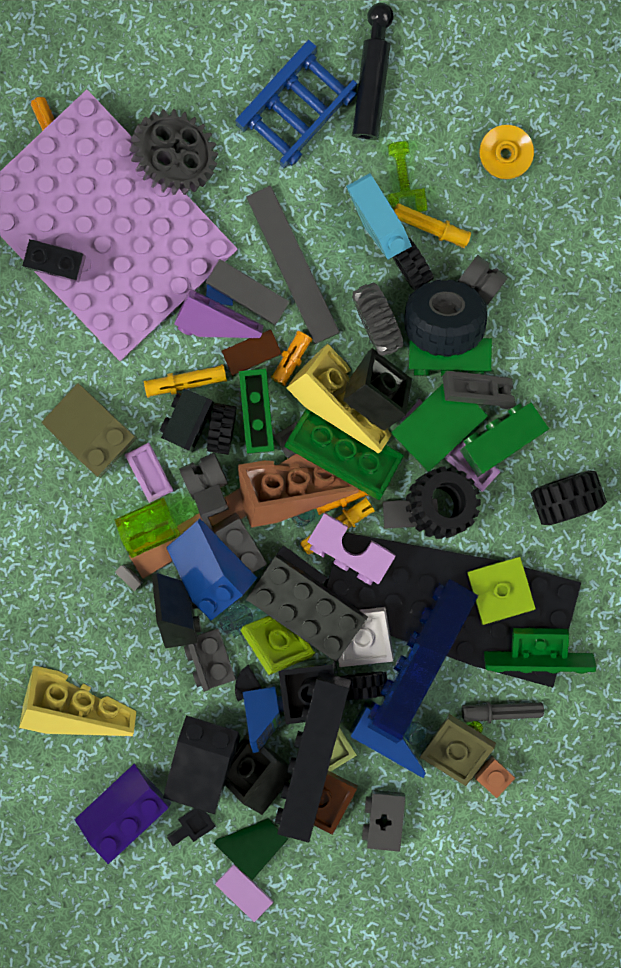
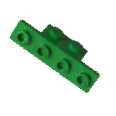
[484,628,597,674]

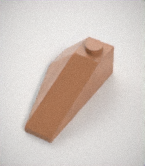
[238,460,359,528]

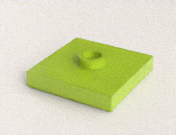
[467,557,536,625]
[240,615,315,675]

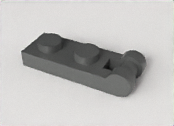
[443,371,516,409]

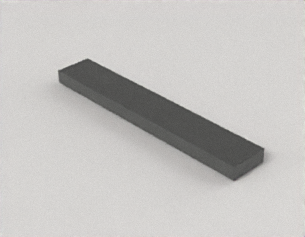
[246,185,340,344]

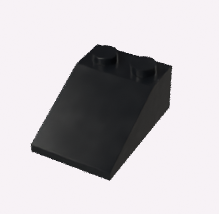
[163,715,241,815]

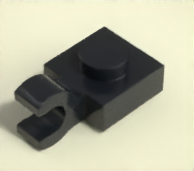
[167,808,216,846]

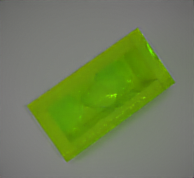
[114,497,181,558]

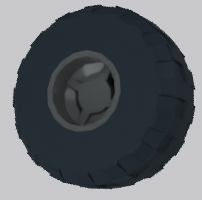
[404,280,487,357]

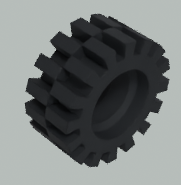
[392,237,434,290]
[207,403,237,455]
[340,671,389,700]

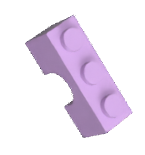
[307,513,396,585]

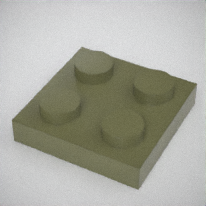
[420,714,496,786]

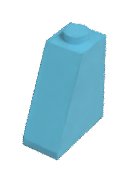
[346,173,412,260]

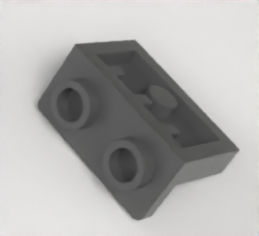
[184,628,236,692]

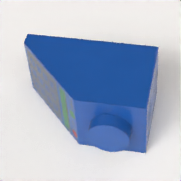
[243,687,284,753]

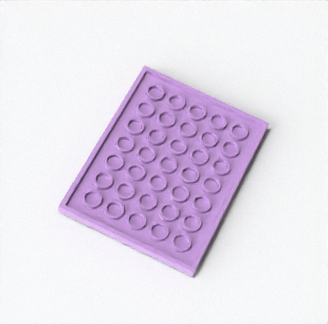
[0,89,238,361]

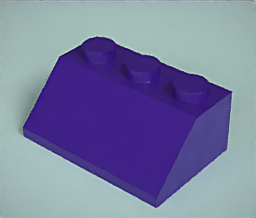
[74,763,171,864]

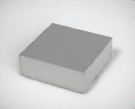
[115,565,143,591]

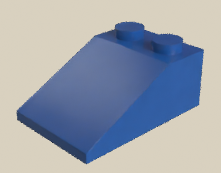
[166,518,257,621]
[349,701,426,778]

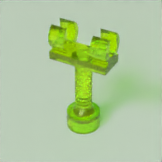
[387,141,428,212]

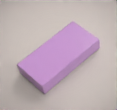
[125,443,174,503]
[215,864,273,922]

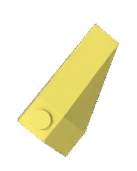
[286,344,391,453]
[19,666,136,736]

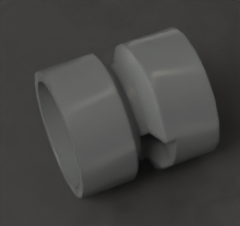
[458,255,508,305]
[179,452,228,500]

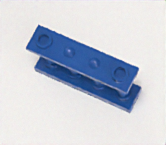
[235,39,357,168]

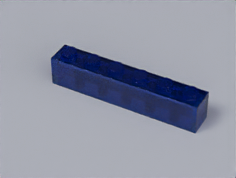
[367,579,479,744]

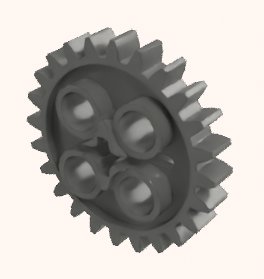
[129,109,218,195]

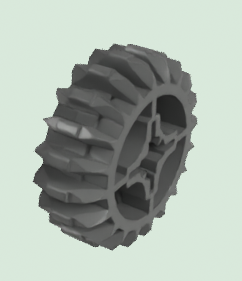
[352,282,403,356]

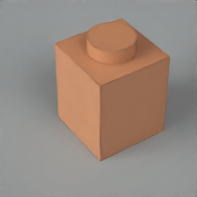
[474,756,515,798]

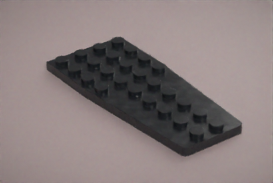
[326,532,581,688]

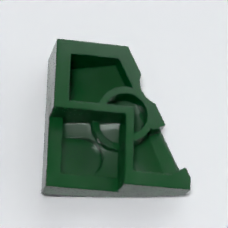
[214,818,289,880]

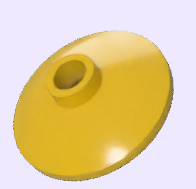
[479,125,534,179]

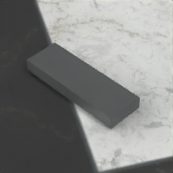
[205,259,289,325]

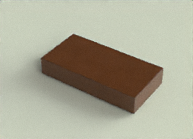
[221,329,282,376]

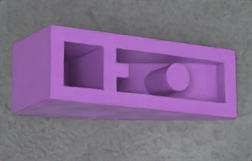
[174,289,263,338]

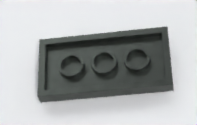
[246,554,368,662]

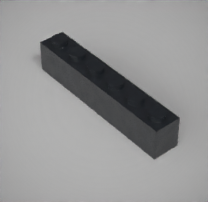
[275,672,351,843]

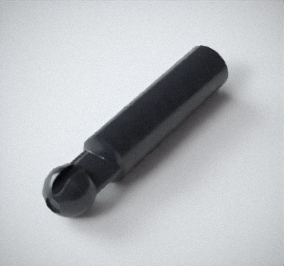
[352,2,394,140]

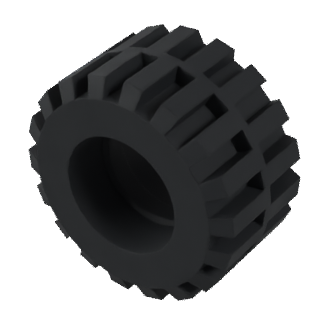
[406,466,481,539]
[531,470,607,525]

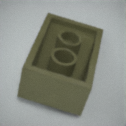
[41,383,137,478]

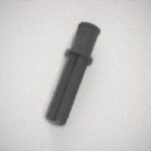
[462,702,544,723]

